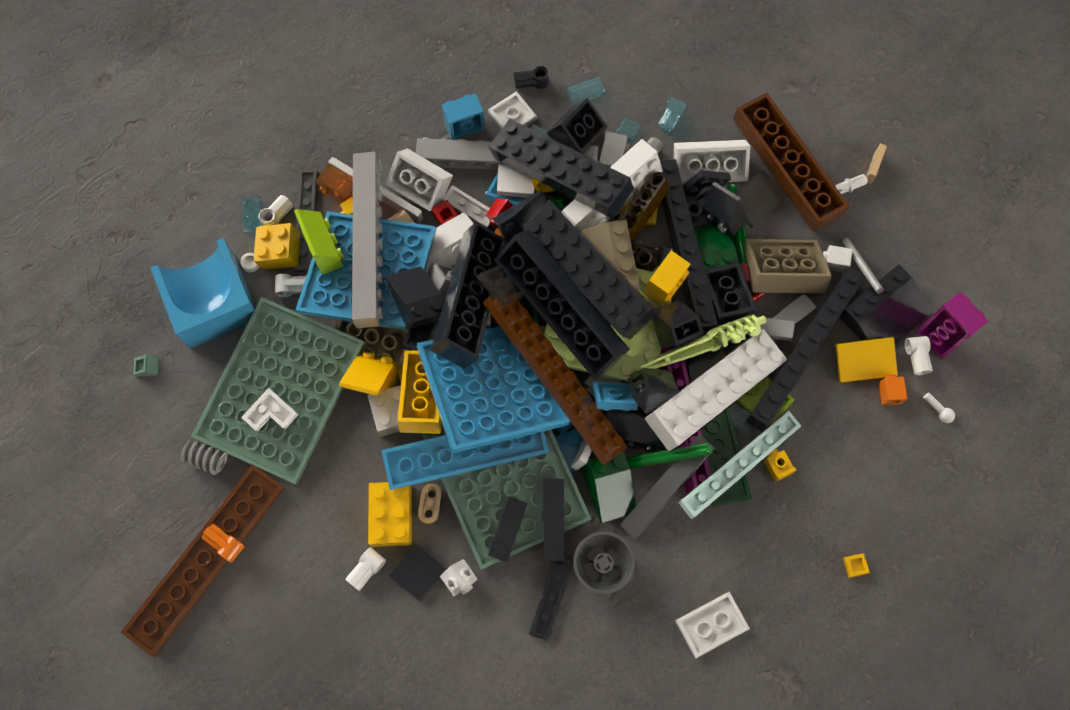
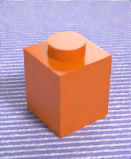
[879,374,907,405]

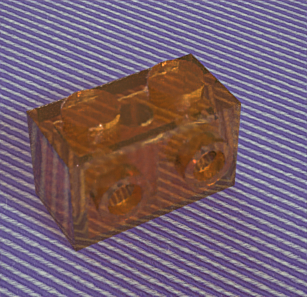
[316,164,353,203]

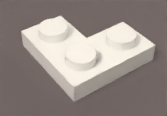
[241,388,299,431]

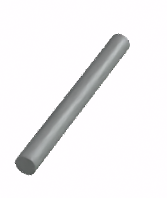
[842,238,884,294]

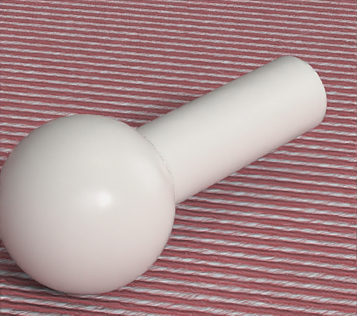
[923,393,955,423]

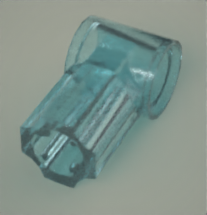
[658,96,687,133]

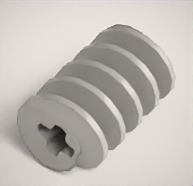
[181,440,228,475]

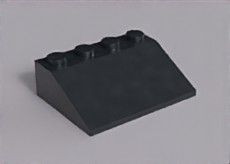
[839,264,933,344]

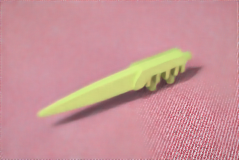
[632,314,767,372]

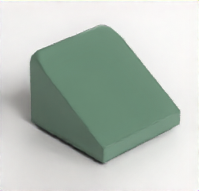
[133,354,159,377]

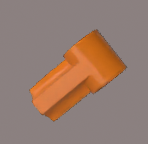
[201,524,245,563]

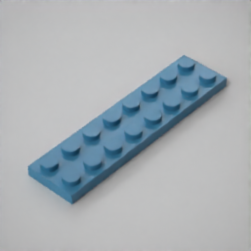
[381,431,549,490]

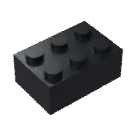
[704,263,757,327]

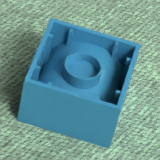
[151,238,256,349]

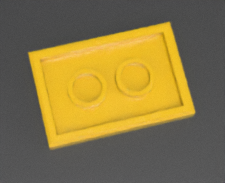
[835,337,898,383]

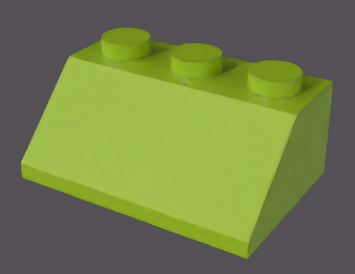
[294,209,344,275]

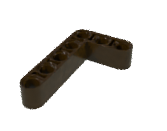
[620,172,670,272]

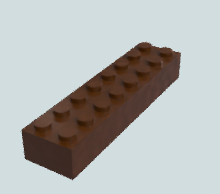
[733,93,849,232]

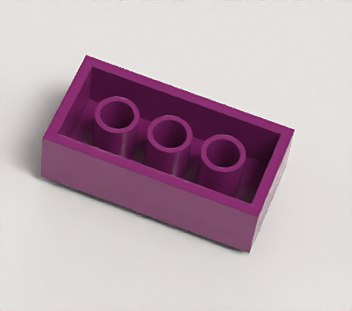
[916,291,989,360]

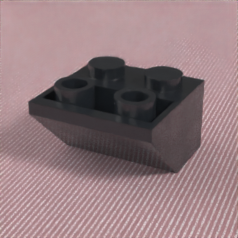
[652,300,704,348]

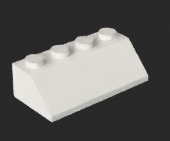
[674,140,750,184]
[425,212,473,274]

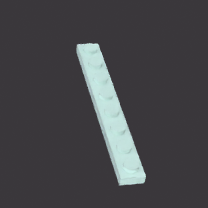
[678,411,801,519]

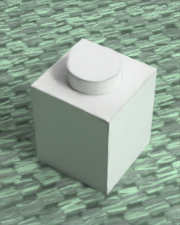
[822,245,852,273]

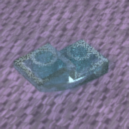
[240,195,262,233]

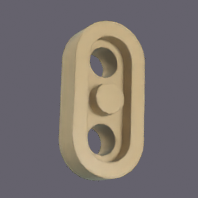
[418,483,442,524]

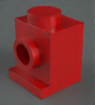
[431,200,458,225]

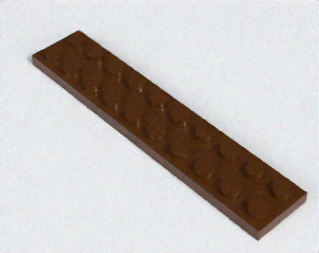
[483,289,627,465]
[121,464,285,657]

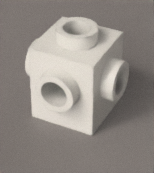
[440,559,477,596]

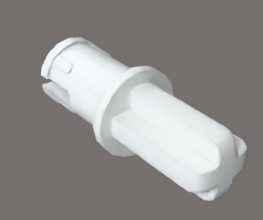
[835,174,868,194]

